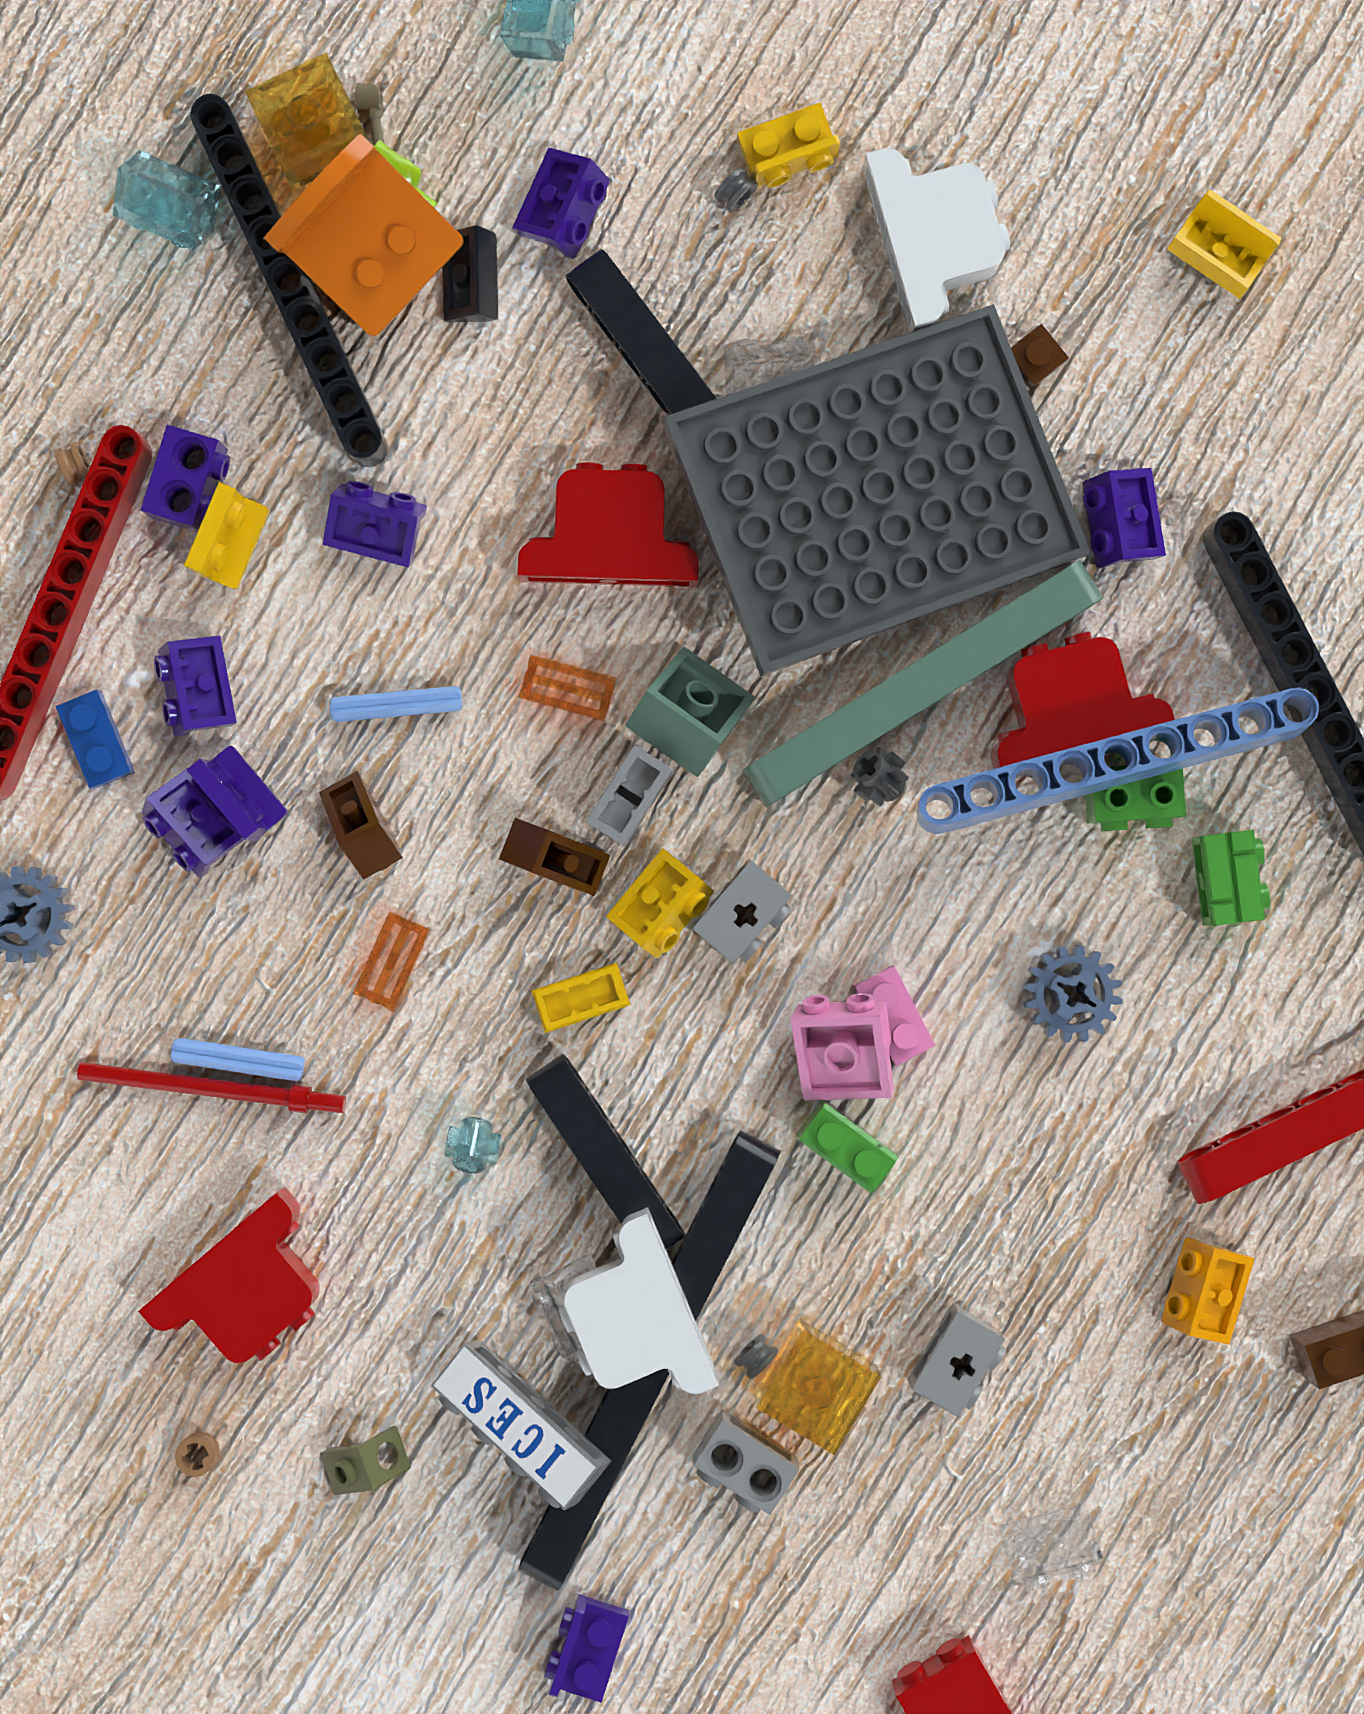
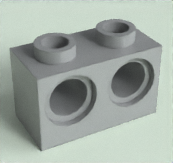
[585,745,673,847]
[693,1409,800,1515]

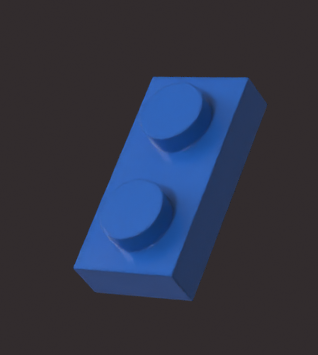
[56,689,135,789]

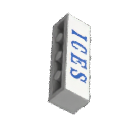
[431,1340,611,1510]

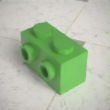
[1085,766,1186,832]

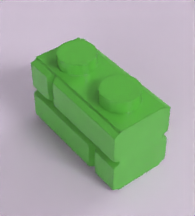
[1191,830,1270,926]
[796,1100,899,1194]

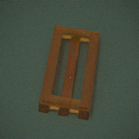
[519,654,617,722]
[352,912,432,1012]

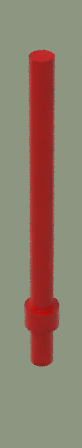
[77,1062,346,1114]

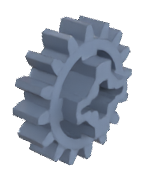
[0,866,75,963]
[1022,945,1123,1043]

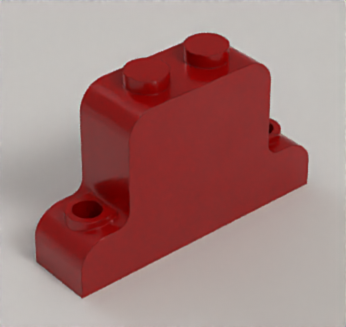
[517,462,699,587]
[991,631,1175,769]
[138,1187,320,1363]

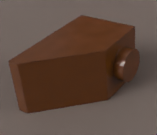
[319,771,403,880]
[499,818,610,896]

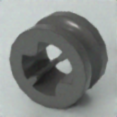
[714,167,758,213]
[734,1334,778,1379]

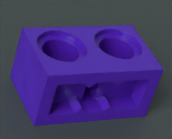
[140,425,230,532]

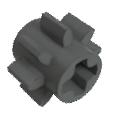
[851,747,909,806]

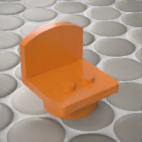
[264,133,463,336]

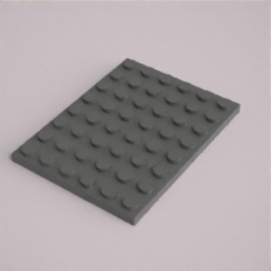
[662,304,1091,676]

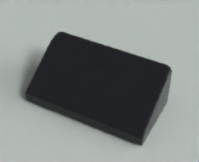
[442,225,498,323]

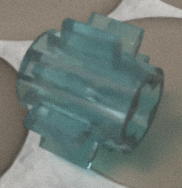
[444,1117,501,1174]

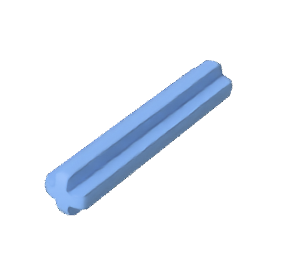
[330,686,463,722]
[171,1038,305,1081]

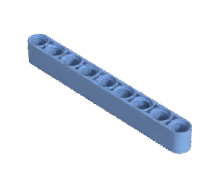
[916,688,1319,834]

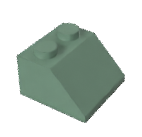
[625,646,756,777]

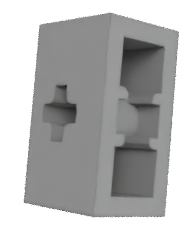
[692,860,792,964]
[907,1303,1005,1418]

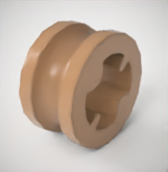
[54,441,91,487]
[175,1432,220,1477]

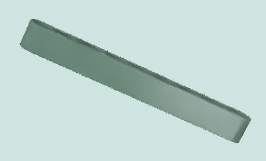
[743,560,1104,808]

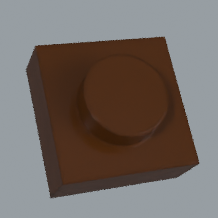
[1011,323,1069,389]

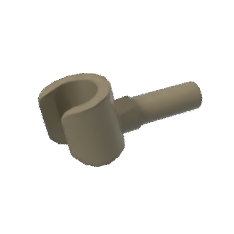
[355,83,384,145]

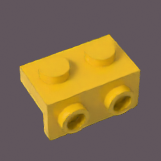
[1167,190,1281,299]

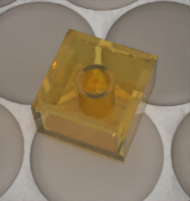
[245,52,368,190]
[754,1319,882,1455]

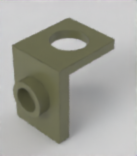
[320,1426,411,1495]

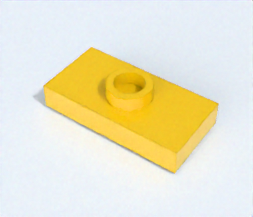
[531,962,631,1033]

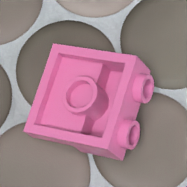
[790,993,894,1100]

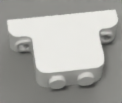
[862,148,1010,333]
[559,1207,719,1394]

